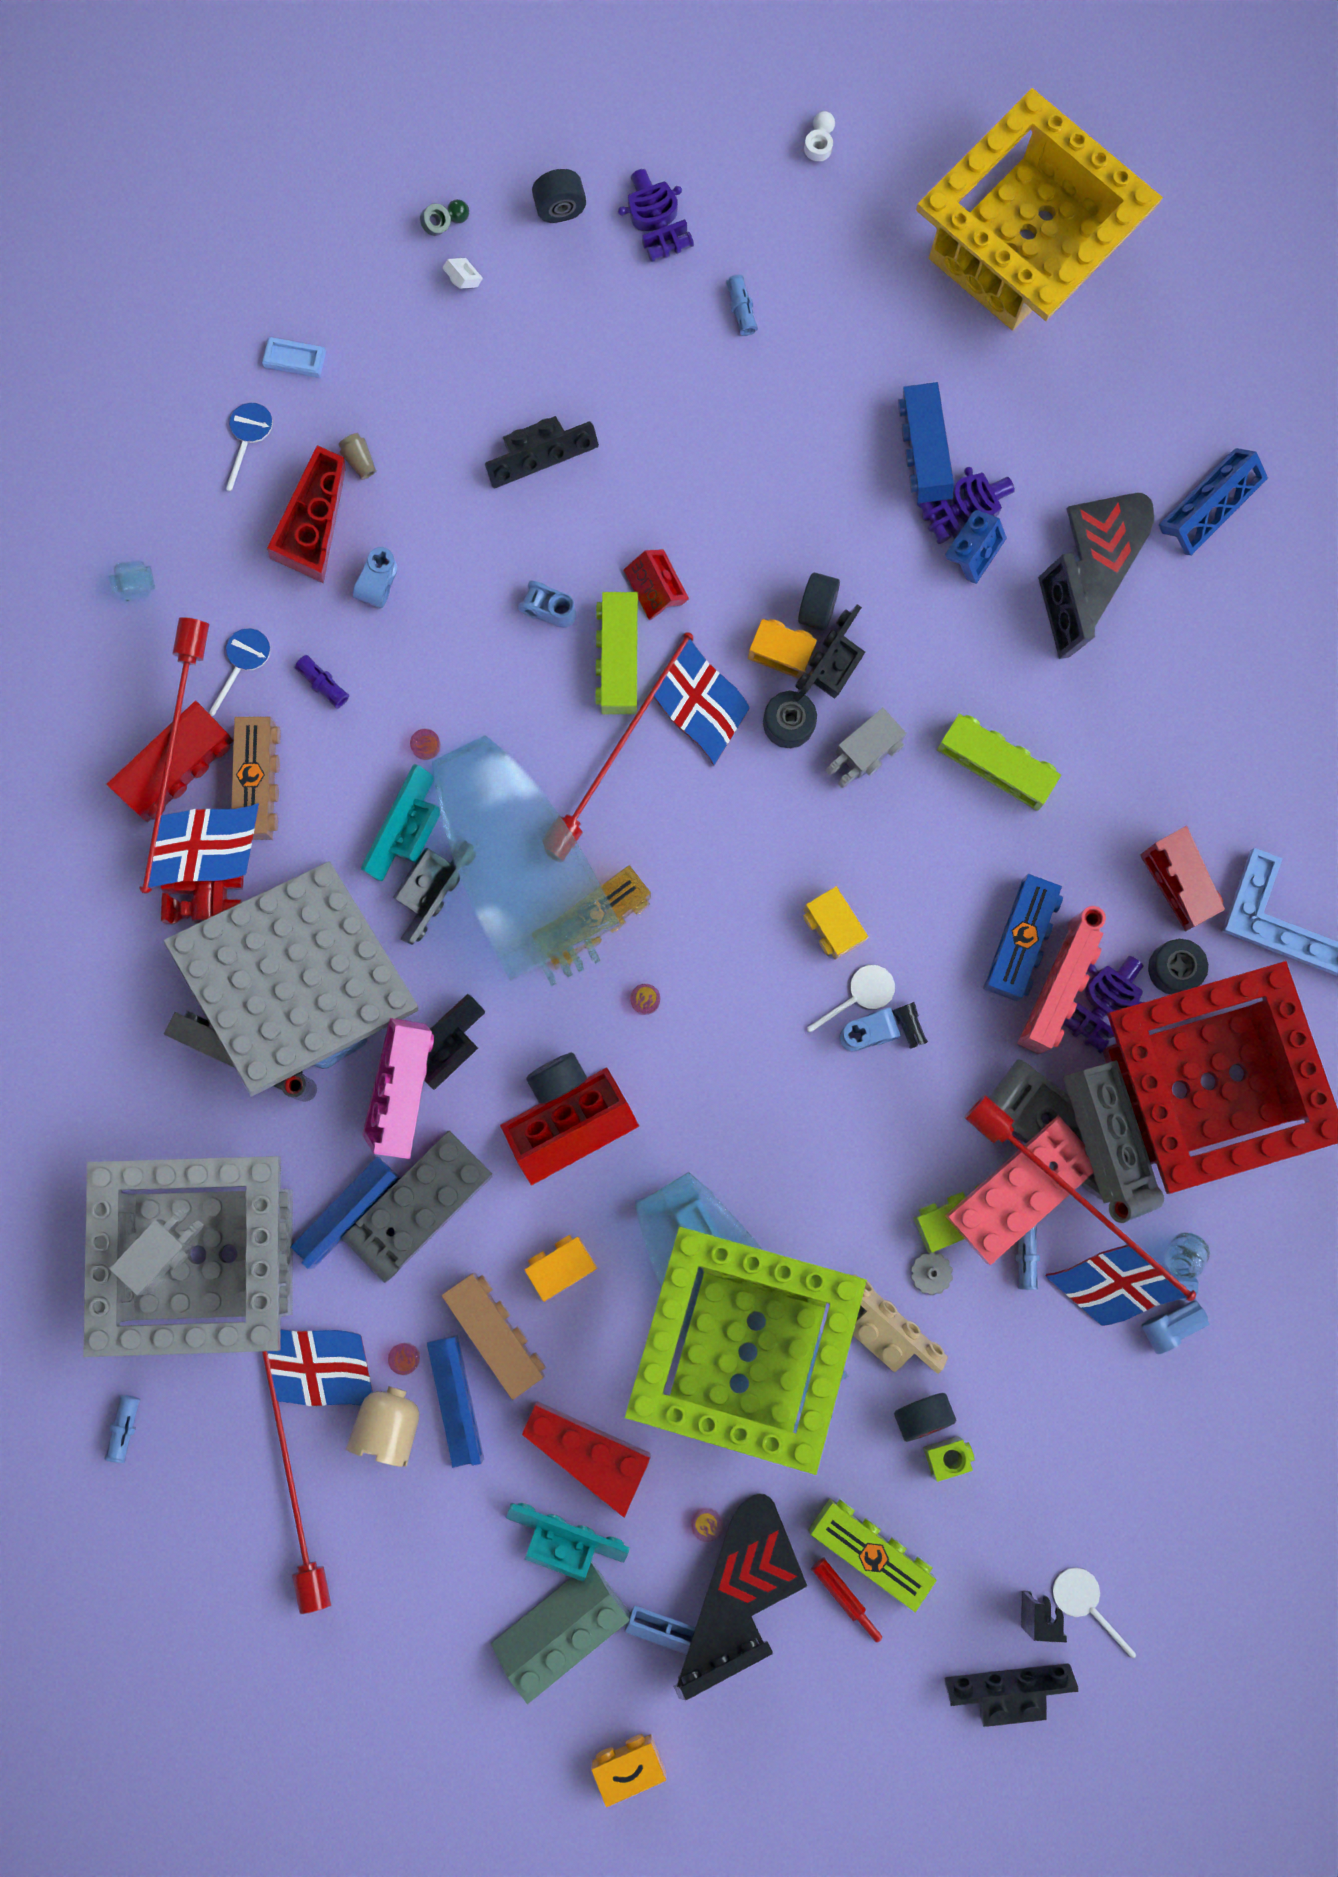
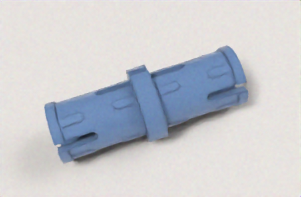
[726,275,758,336]
[1015,1227,1040,1290]
[104,1395,141,1463]

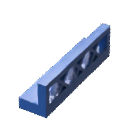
[1159,448,1268,556]
[291,1156,401,1269]
[427,1335,484,1468]

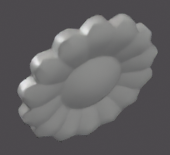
[911,1252,953,1295]

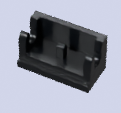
[1021,1591,1067,1643]

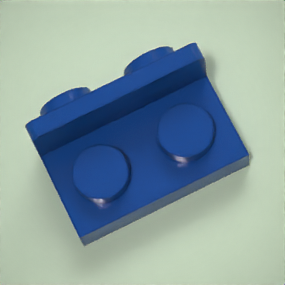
[945,510,1007,584]

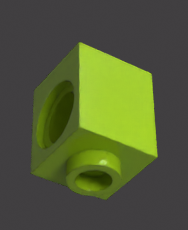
[923,1436,975,1482]

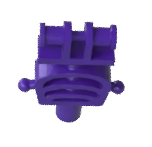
[618,169,694,262]
[917,467,1015,544]
[1062,956,1144,1053]

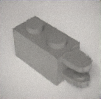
[825,707,907,788]
[110,1206,204,1296]

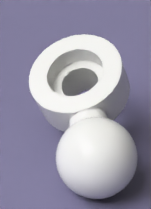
[804,111,835,161]

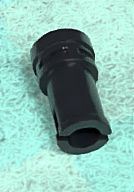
[892,1002,928,1049]

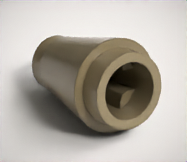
[338,433,377,480]

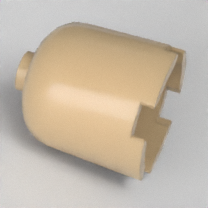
[346,1386,420,1467]

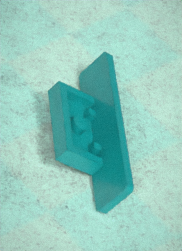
[361,764,443,881]
[506,1503,630,1582]

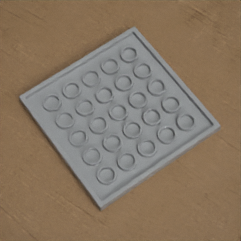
[164,861,418,1097]

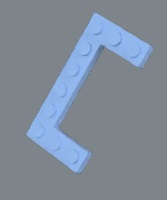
[1222,848,1338,976]

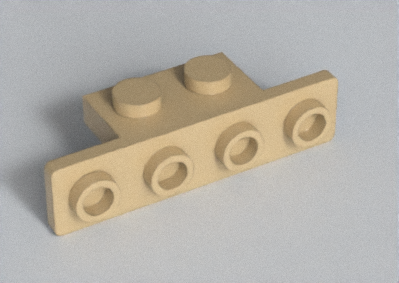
[853,1274,948,1374]

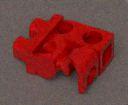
[161,875,244,925]

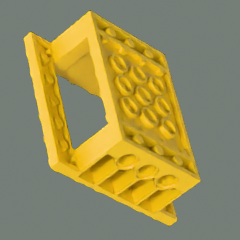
[916,88,1163,331]

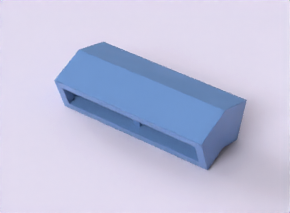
[625,1606,695,1654]

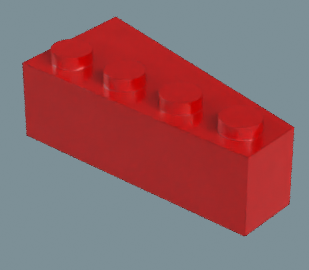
[267,445,346,583]
[522,1401,651,1518]

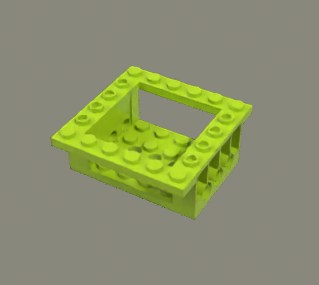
[624,1226,867,1475]

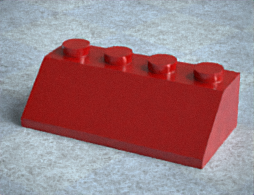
[106,700,234,823]
[500,1067,640,1186]

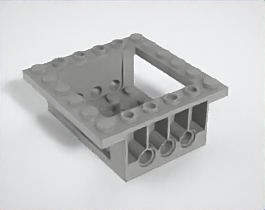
[83,1156,293,1357]

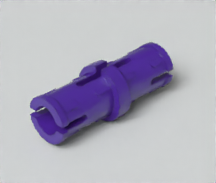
[294,655,350,709]

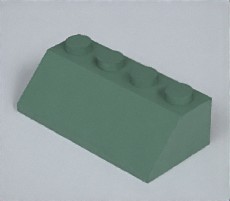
[491,1561,630,1705]

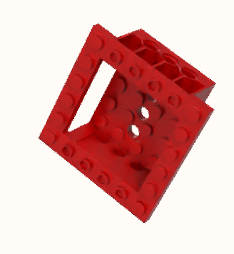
[1103,961,1338,1194]

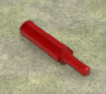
[810,1557,882,1642]

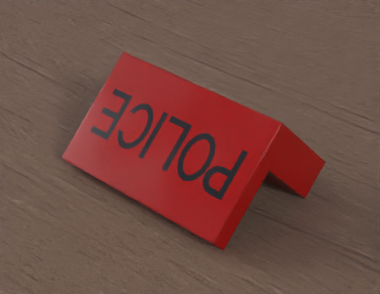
[623,549,689,620]

